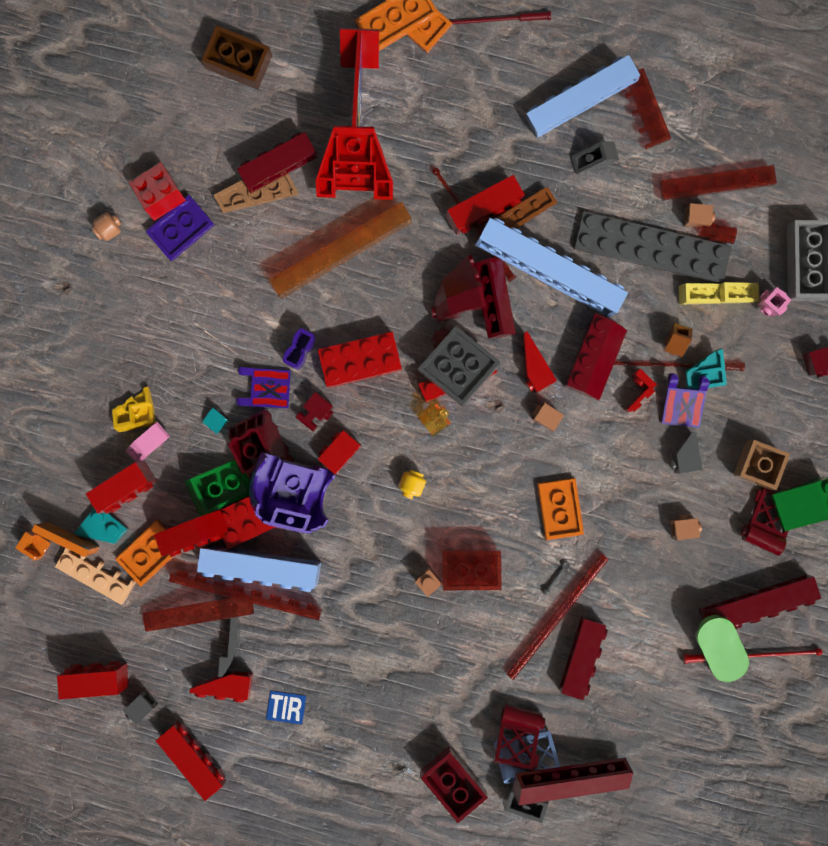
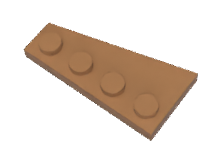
[214,174,299,213]

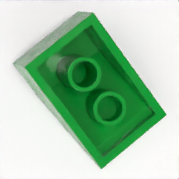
[185,460,250,517]
[771,477,828,531]

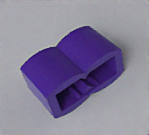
[283,328,316,370]

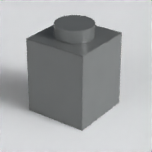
[123,691,158,725]

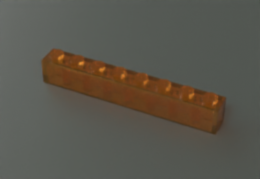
[269,202,412,299]

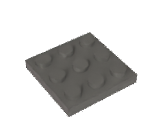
[418,326,501,407]

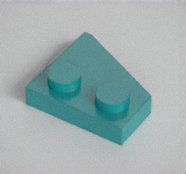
[685,348,727,389]

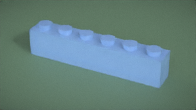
[526,55,640,138]

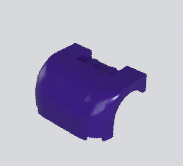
[249,452,335,534]

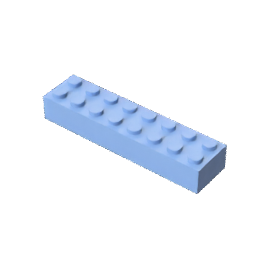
[475,218,628,317]

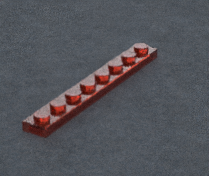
[168,570,322,620]

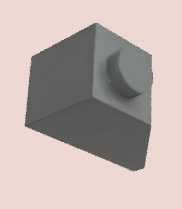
[571,141,619,174]
[670,432,703,474]

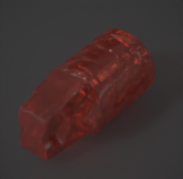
[700,224,737,244]

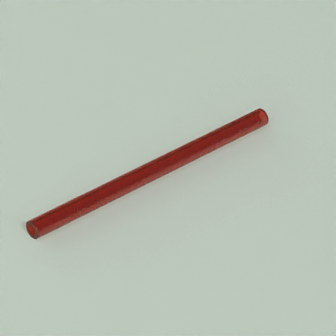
[506,554,609,680]

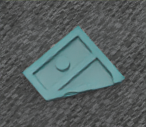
[74,509,129,544]

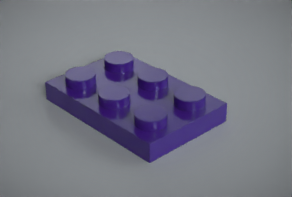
[146,195,215,262]

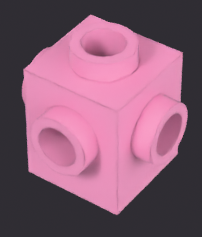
[757,287,791,317]

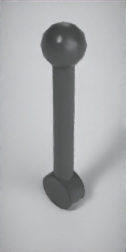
[543,562,570,595]

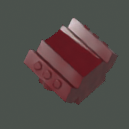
[228,409,294,481]

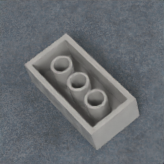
[787,220,828,301]

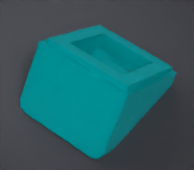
[203,407,229,434]

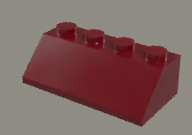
[564,314,627,401]

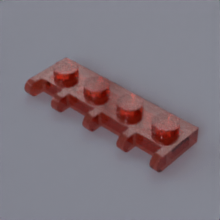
[624,68,671,150]

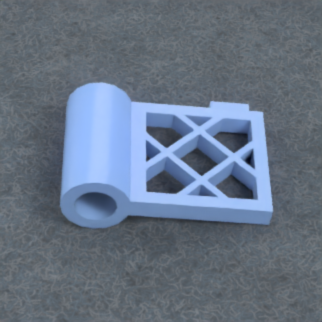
[494,728,560,784]

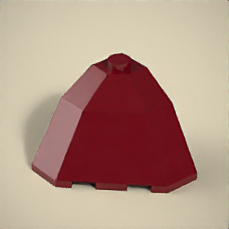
[431,255,486,322]

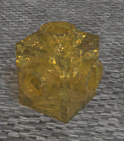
[417,402,451,437]

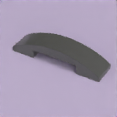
[218,596,240,677]

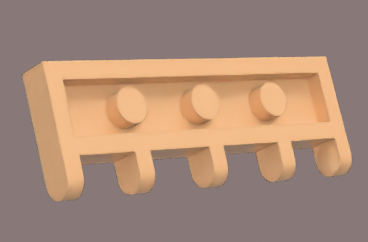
[55,548,136,605]

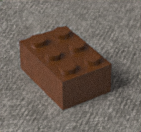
[201,25,273,90]

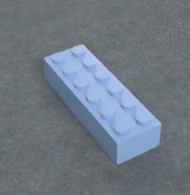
[197,545,321,592]

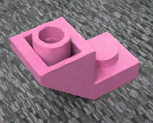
[126,422,170,462]

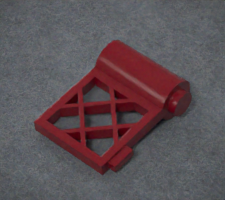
[740,488,789,556]
[494,704,545,771]

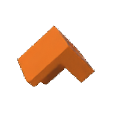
[15,531,51,560]

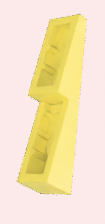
[679,282,759,305]

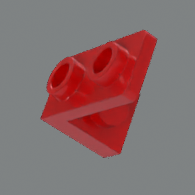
[624,368,657,413]

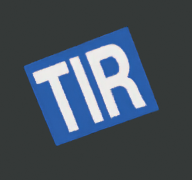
[266,691,306,725]

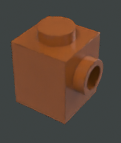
[664,322,693,357]

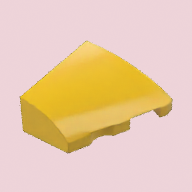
[112,387,156,433]

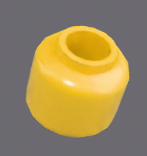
[398,469,426,499]

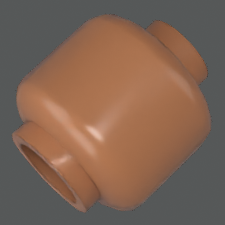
[91,212,122,241]

